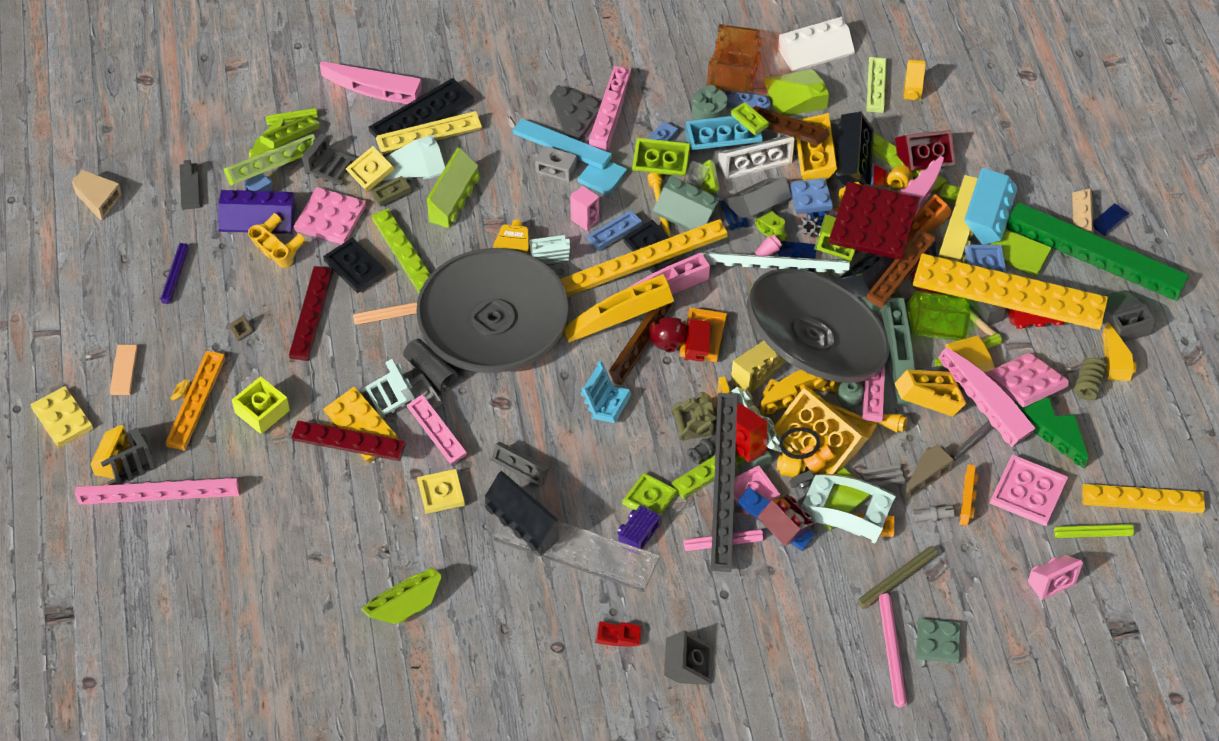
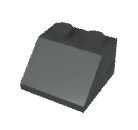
[664,630,713,685]

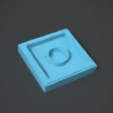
[578,161,627,196]

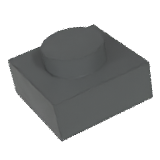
[789,470,814,489]

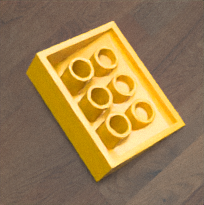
[774,388,869,475]

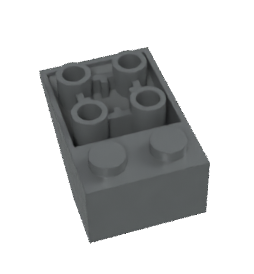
[1103,290,1155,342]

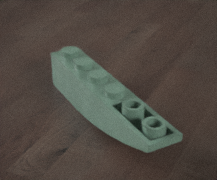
[882,298,915,404]

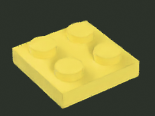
[346,146,395,192]
[417,469,465,514]

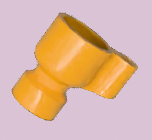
[800,444,836,474]

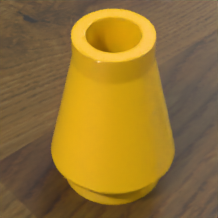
[877,414,907,433]

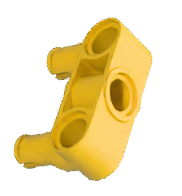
[248,213,307,268]

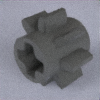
[798,214,822,238]

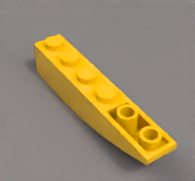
[564,274,674,343]

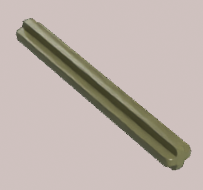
[858,546,938,609]

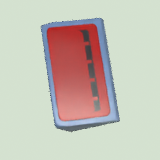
[870,163,889,187]

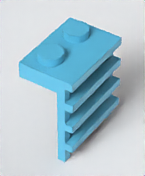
[581,360,632,423]

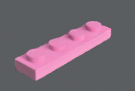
[862,365,885,422]
[406,395,468,466]

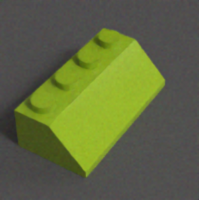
[427,147,480,228]

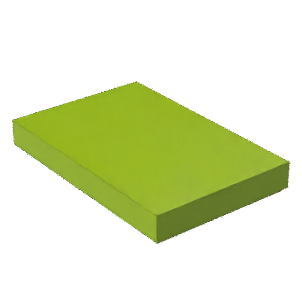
[990,229,1051,277]
[802,468,872,531]

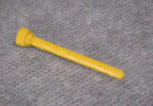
[647,173,671,238]

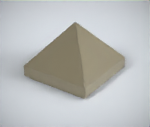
[228,315,253,341]

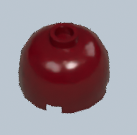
[649,318,687,353]

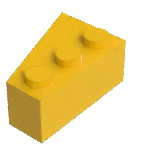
[895,370,966,417]

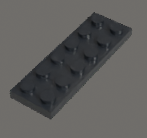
[368,78,474,138]

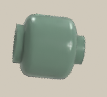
[837,382,864,409]

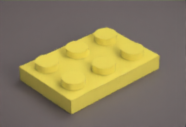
[30,386,93,448]

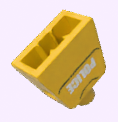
[493,220,529,254]

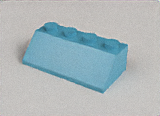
[685,116,762,150]
[964,168,1018,245]

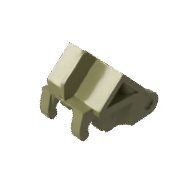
[671,392,717,441]

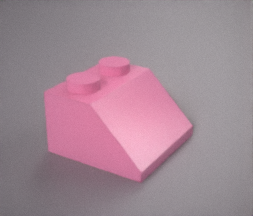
[1028,555,1083,600]

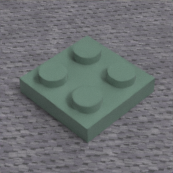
[916,619,960,663]

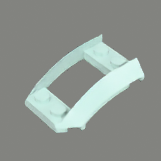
[801,474,896,543]

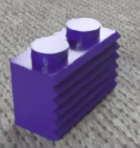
[617,505,661,553]

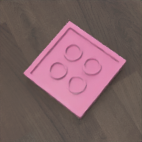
[294,187,367,244]
[986,352,1069,407]
[990,455,1068,526]

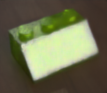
[907,291,971,341]

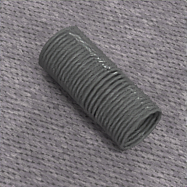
[403,339,458,392]

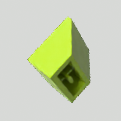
[814,214,855,261]

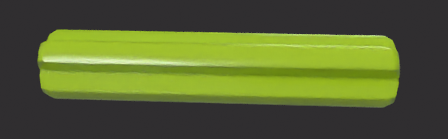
[266,108,318,126]

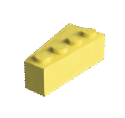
[731,341,787,393]

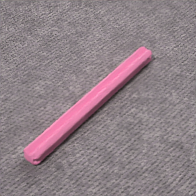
[879,593,907,707]

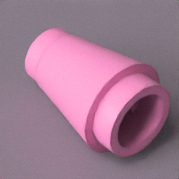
[755,234,783,256]

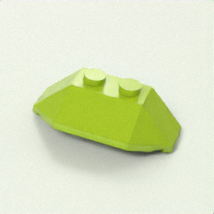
[361,567,441,624]

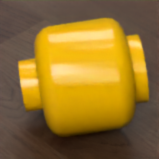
[887,165,913,189]
[776,451,806,478]

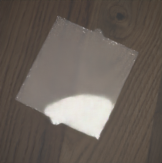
[727,226,762,255]

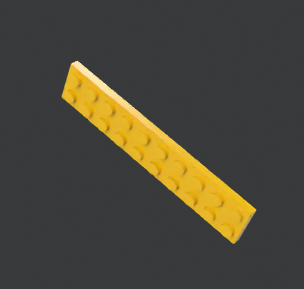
[913,253,1108,330]

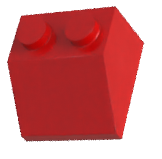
[736,403,767,462]

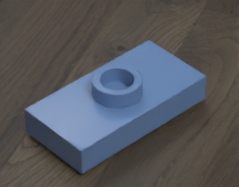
[647,121,678,141]

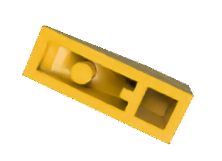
[1102,323,1136,381]

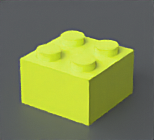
[232,376,290,434]

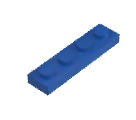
[737,487,814,551]

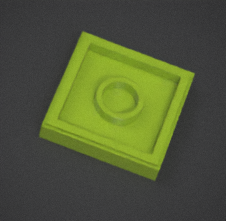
[622,472,677,516]

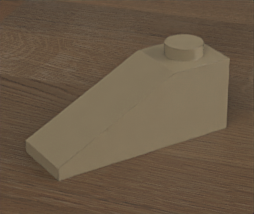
[904,444,953,500]

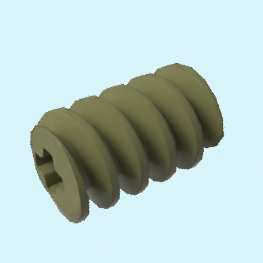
[1074,358,1107,401]

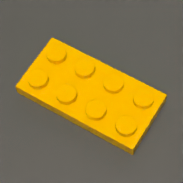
[323,387,399,464]

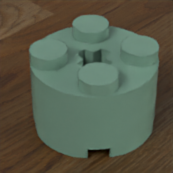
[692,85,728,120]

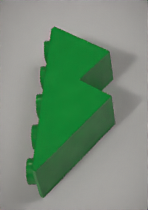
[1014,398,1089,468]

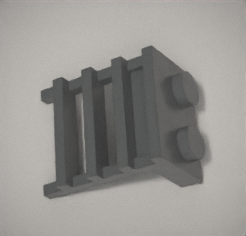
[302,133,357,186]
[101,428,155,485]

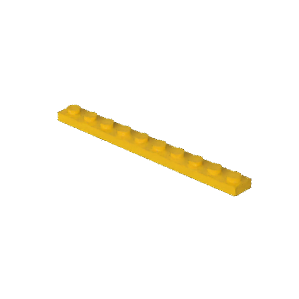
[560,219,728,297]

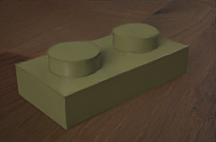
[371,176,411,207]

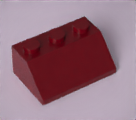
[895,130,956,171]

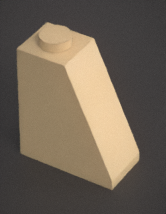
[72,170,122,220]

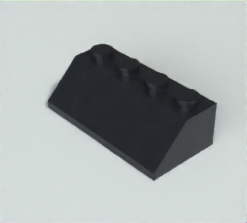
[835,111,874,186]
[835,253,895,297]
[485,471,559,555]

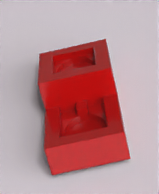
[595,621,641,647]

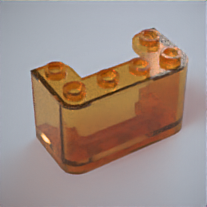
[707,24,762,94]

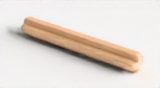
[353,302,417,325]

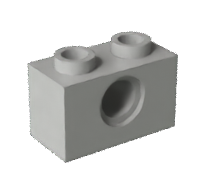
[535,146,577,182]

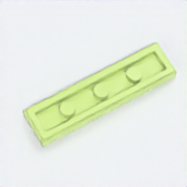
[866,57,887,113]

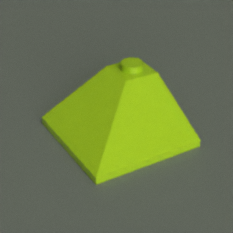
[763,69,829,116]

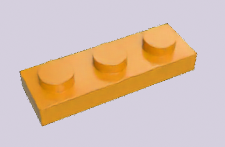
[959,464,978,526]

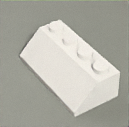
[778,17,855,72]
[718,136,794,180]

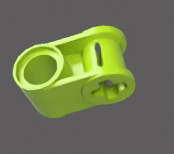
[755,211,787,242]

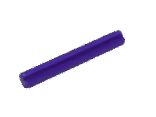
[160,243,189,304]

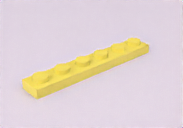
[376,111,482,154]

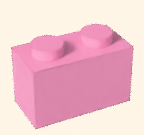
[570,186,599,231]

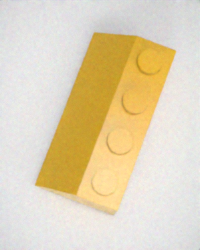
[796,113,837,181]

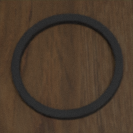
[780,427,820,459]

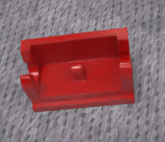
[684,319,710,361]

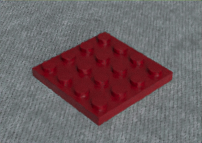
[829,182,920,260]

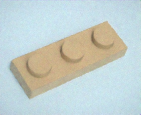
[1072,189,1094,234]

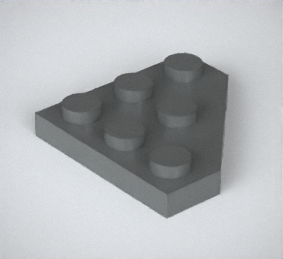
[550,85,602,141]

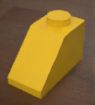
[903,60,925,101]

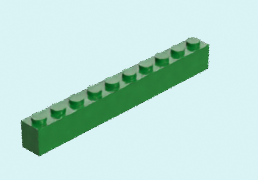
[1006,202,1189,301]

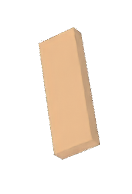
[110,345,138,395]

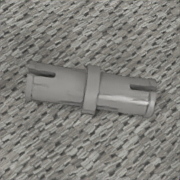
[912,505,954,523]

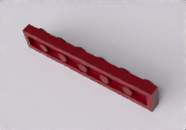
[289,266,333,361]
[291,420,406,461]

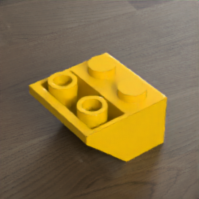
[91,425,132,479]

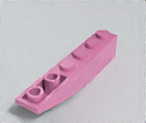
[320,61,422,104]
[589,66,631,152]
[898,156,944,215]
[628,253,710,295]
[939,348,1035,447]

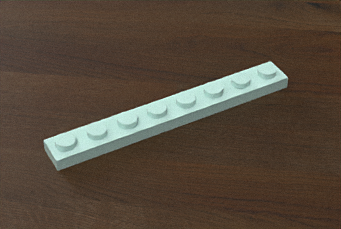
[702,252,851,273]

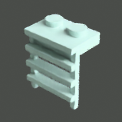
[528,235,570,264]
[359,359,415,419]

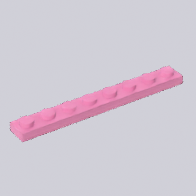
[75,478,239,505]

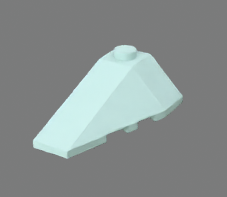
[382,135,445,181]

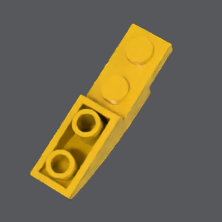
[760,370,827,416]

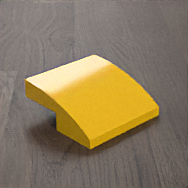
[945,335,995,373]

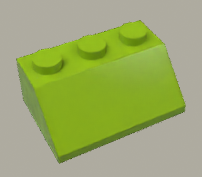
[632,138,690,176]

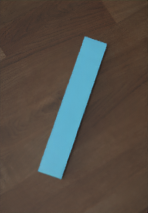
[512,119,612,169]

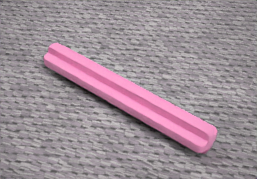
[684,529,763,551]

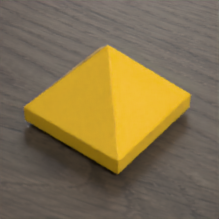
[171,379,190,401]

